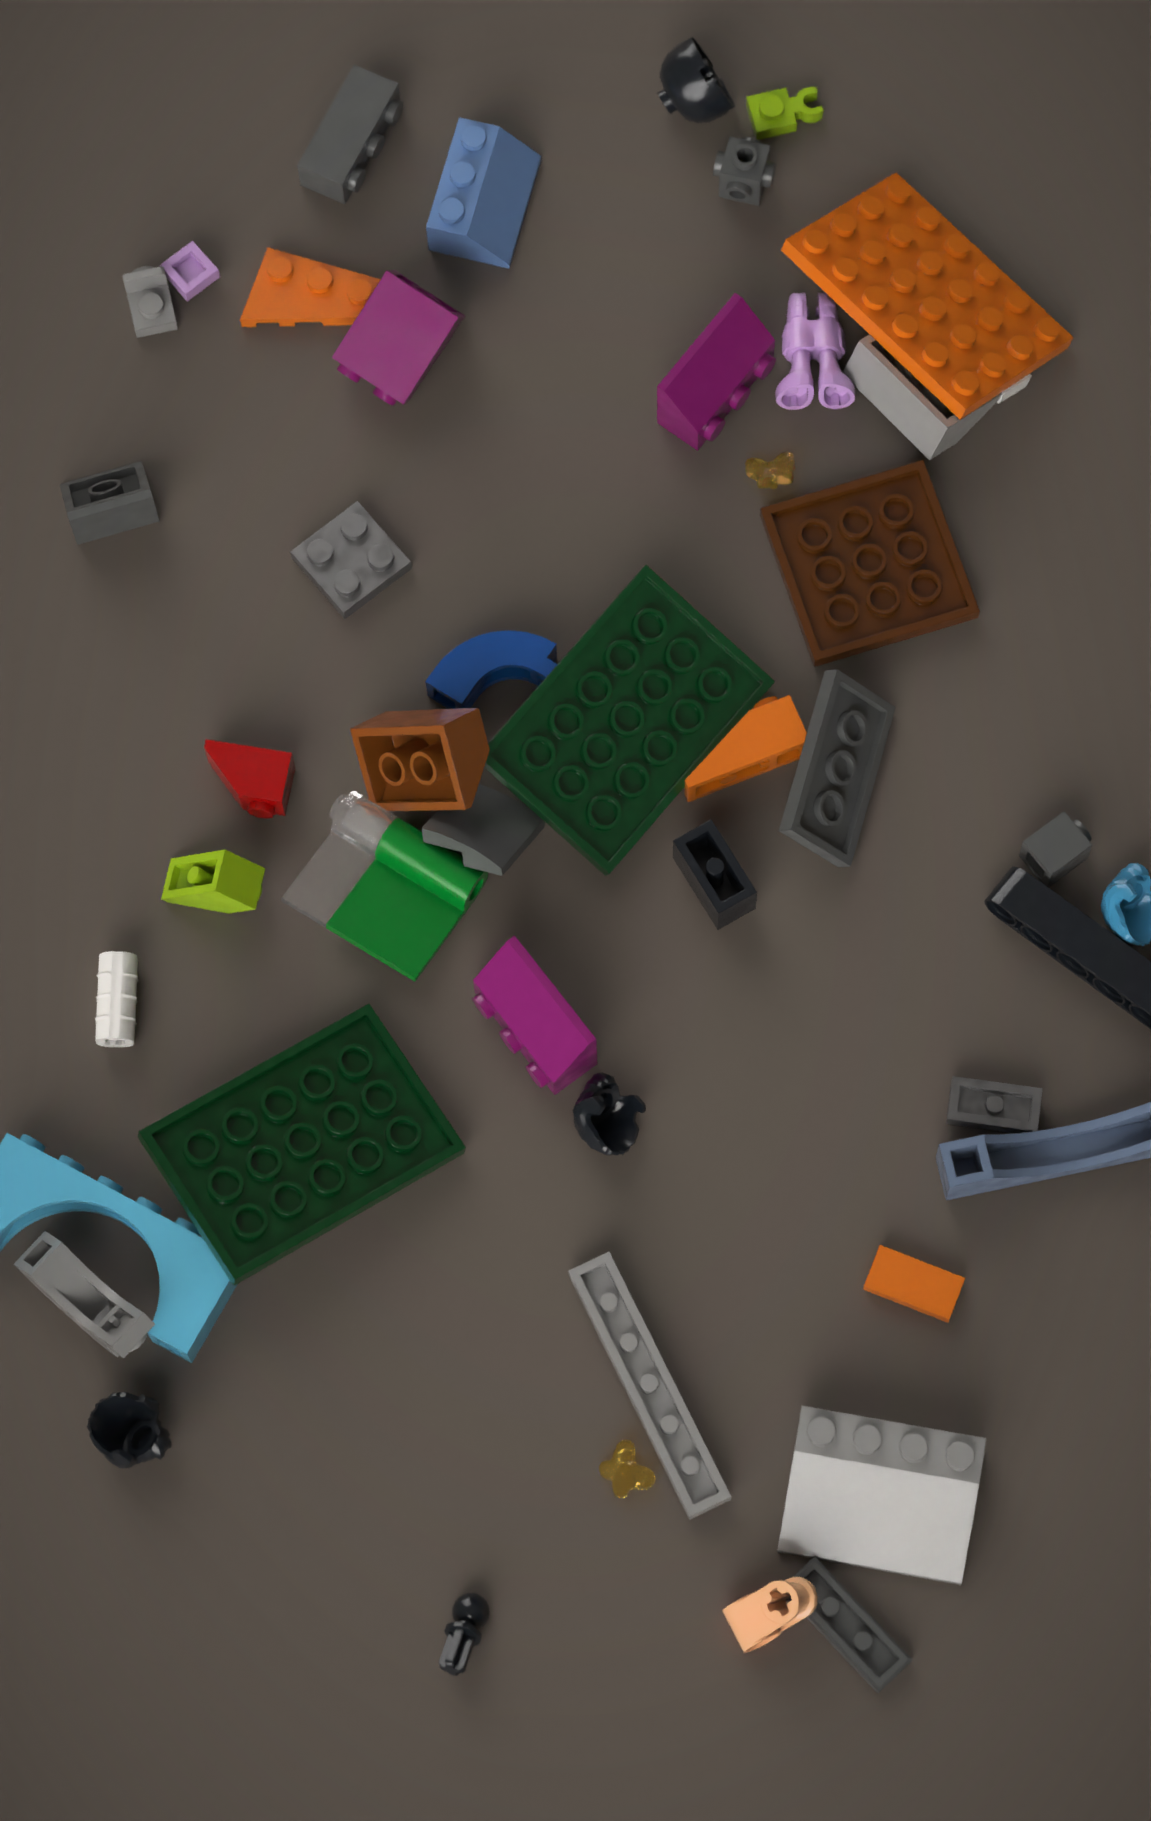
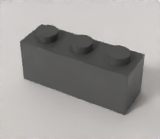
[297,65,403,204]

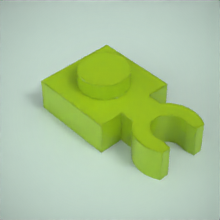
[746,87,823,140]

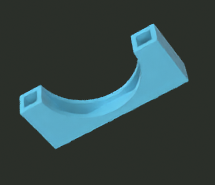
[0,1133,238,1363]

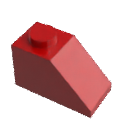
[204,739,295,819]

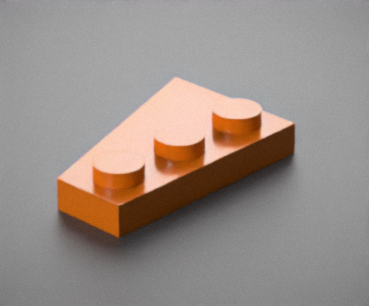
[240,247,381,327]

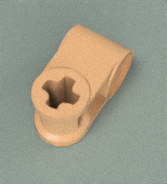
[722,1577,817,1653]

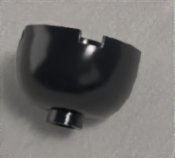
[658,37,735,123]

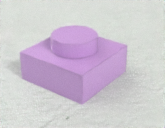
[160,241,220,302]

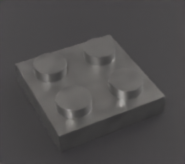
[290,501,412,619]

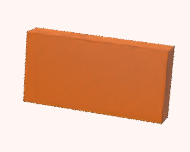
[863,1245,965,1323]

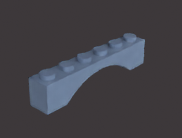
[935,1102,1151,1201]

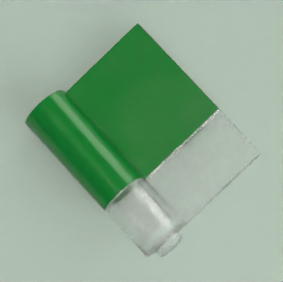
[282,791,488,982]

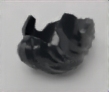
[573,1072,646,1156]
[87,1392,172,1468]

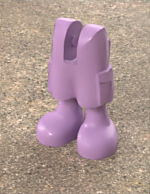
[775,292,855,410]

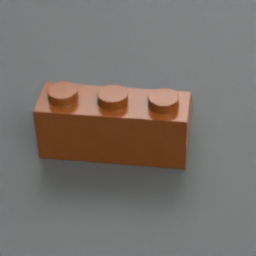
[350,708,490,811]

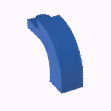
[425,631,557,709]

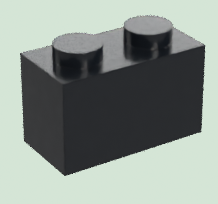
[673,819,757,930]

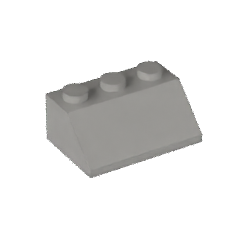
[843,334,1002,460]

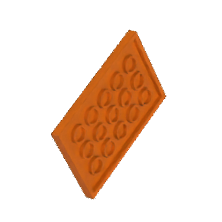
[781,172,1074,420]

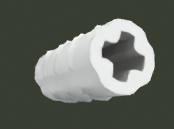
[95,951,139,1048]

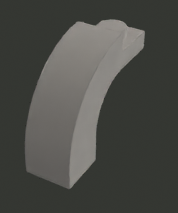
[14,1231,155,1359]

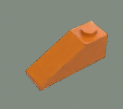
[684,695,807,802]

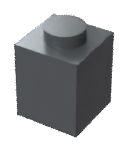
[1019,811,1092,888]

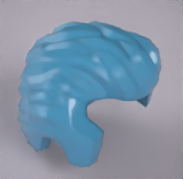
[1101,863,1151,946]

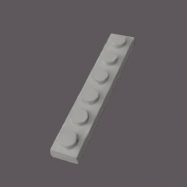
[568,1252,731,1520]

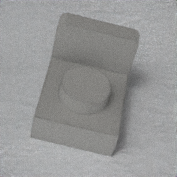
[122,266,178,338]

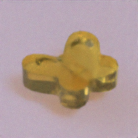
[745,452,795,489]
[599,1439,656,1499]

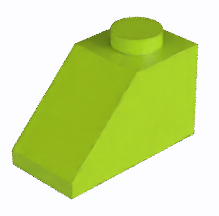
[161,849,265,914]

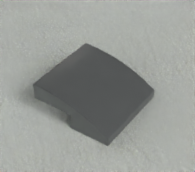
[422,784,545,876]

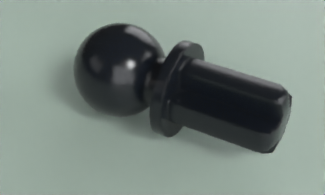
[439,1593,490,1676]

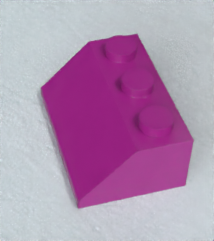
[657,293,776,451]
[472,935,598,1095]

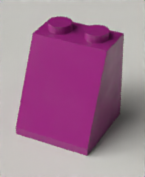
[332,270,465,406]

